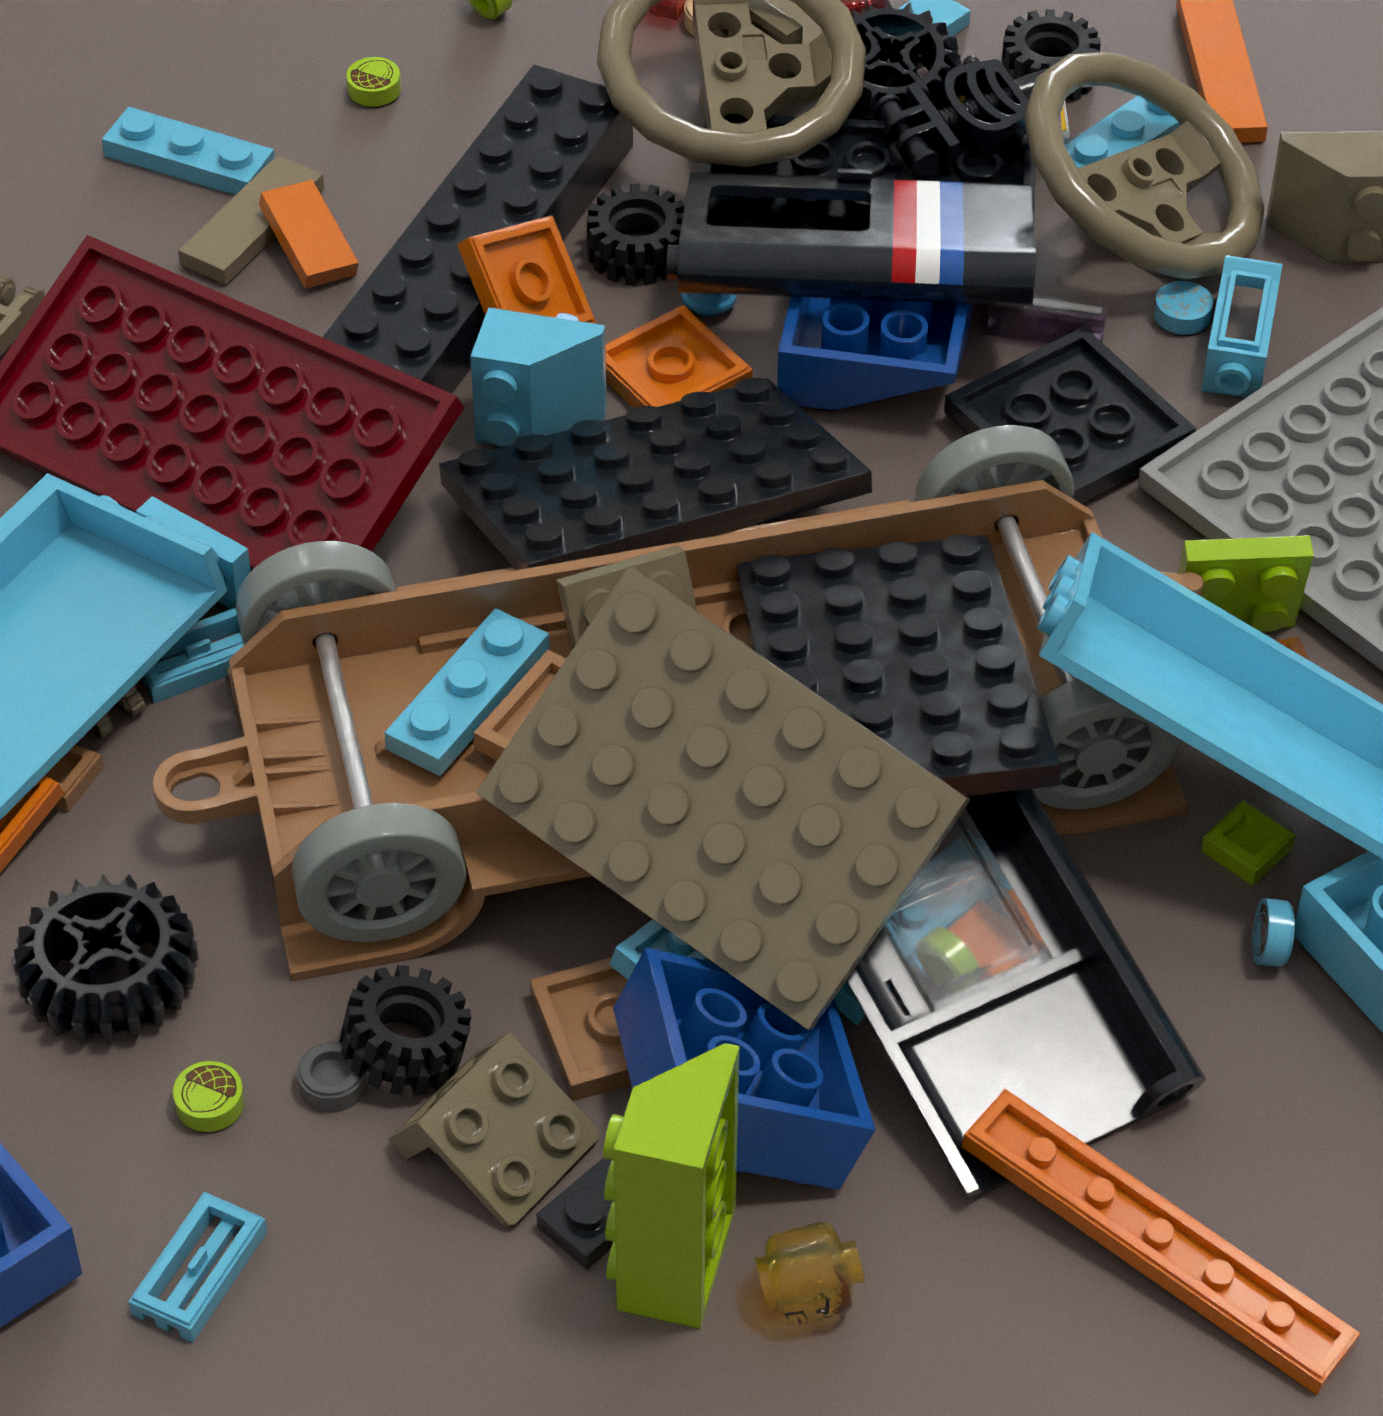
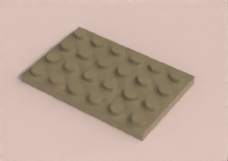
[476,566,970,1030]

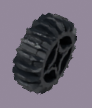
[820,0,962,121]
[12,873,199,1046]

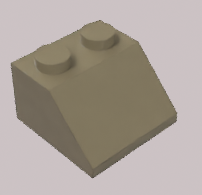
[1266,131,1383,263]

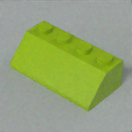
[603,1043,740,1329]

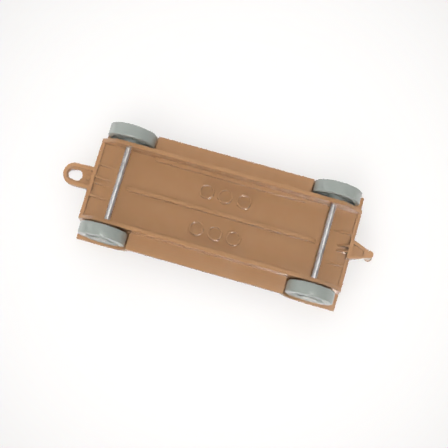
[152,425,1204,982]

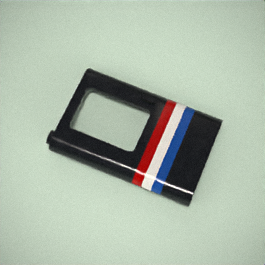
[667,168,1036,306]

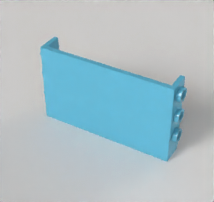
[0,473,227,820]
[1037,532,1383,859]

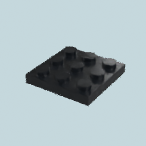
[944,326,1196,503]

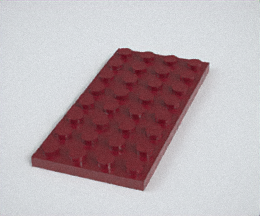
[0,235,465,571]

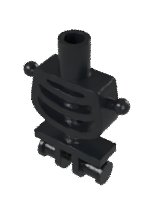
[873,55,1049,175]

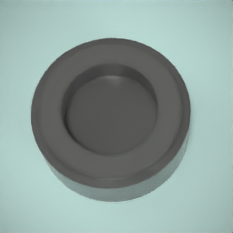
[297,1042,368,1112]

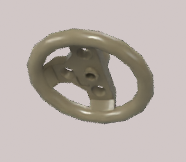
[597,0,866,168]
[1024,51,1265,280]

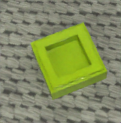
[1201,800,1295,886]

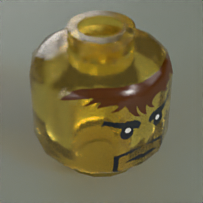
[754,1222,866,1326]

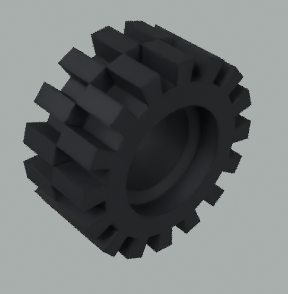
[1001,9,1101,102]
[586,184,685,286]
[339,965,472,1095]

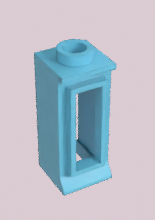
[1201,255,1283,398]

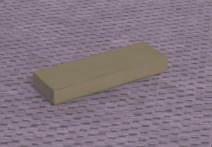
[178,155,324,285]

